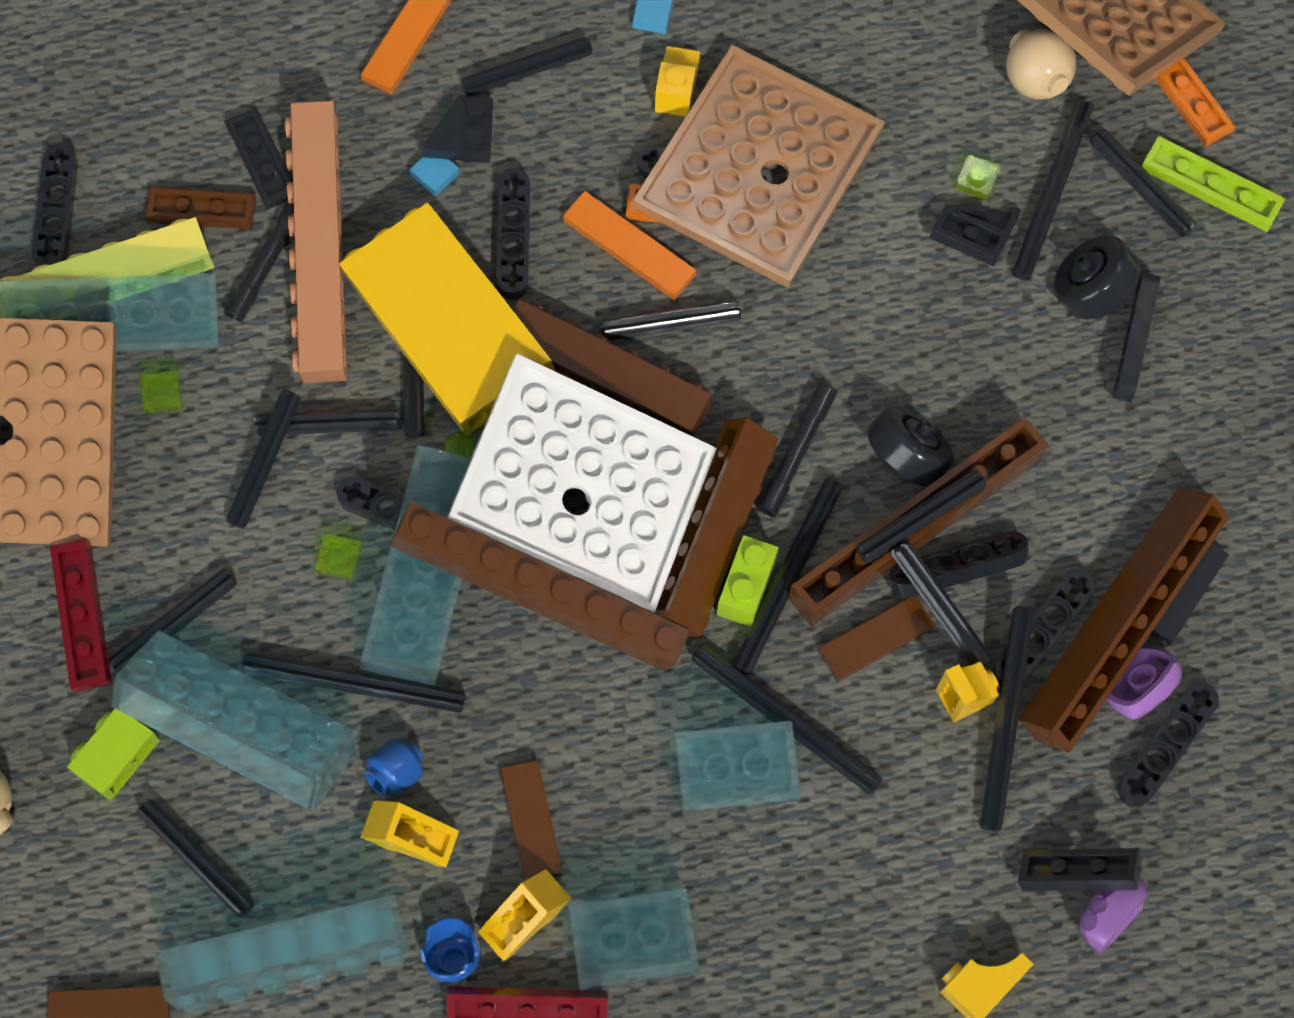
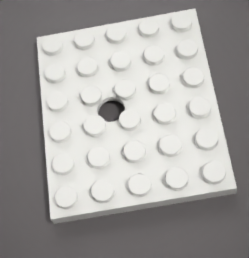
[446,354,717,613]

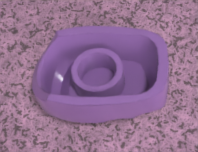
[1106,647,1182,720]
[1079,876,1148,954]

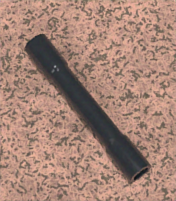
[223,202,294,323]
[756,383,837,518]

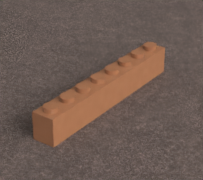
[285,101,347,383]

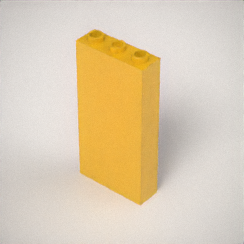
[339,202,555,437]

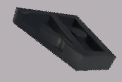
[422,95,494,163]
[930,205,1022,267]

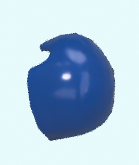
[420,917,481,982]

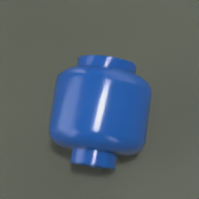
[365,739,423,797]

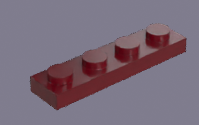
[50,538,112,693]
[447,986,608,1018]

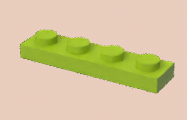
[1142,136,1285,232]

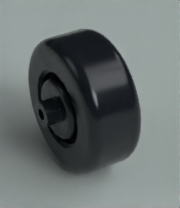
[1053,235,1141,320]
[867,405,954,487]

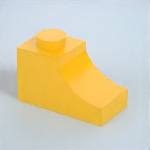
[655,46,700,117]
[936,661,999,723]
[360,801,459,868]
[478,869,572,961]
[940,953,1034,1018]

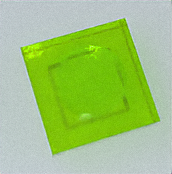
[955,155,1001,201]
[141,371,182,414]
[315,534,362,581]

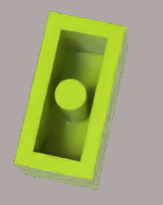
[717,535,779,627]
[67,706,160,801]

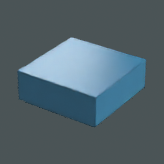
[633,0,673,34]
[410,157,460,197]

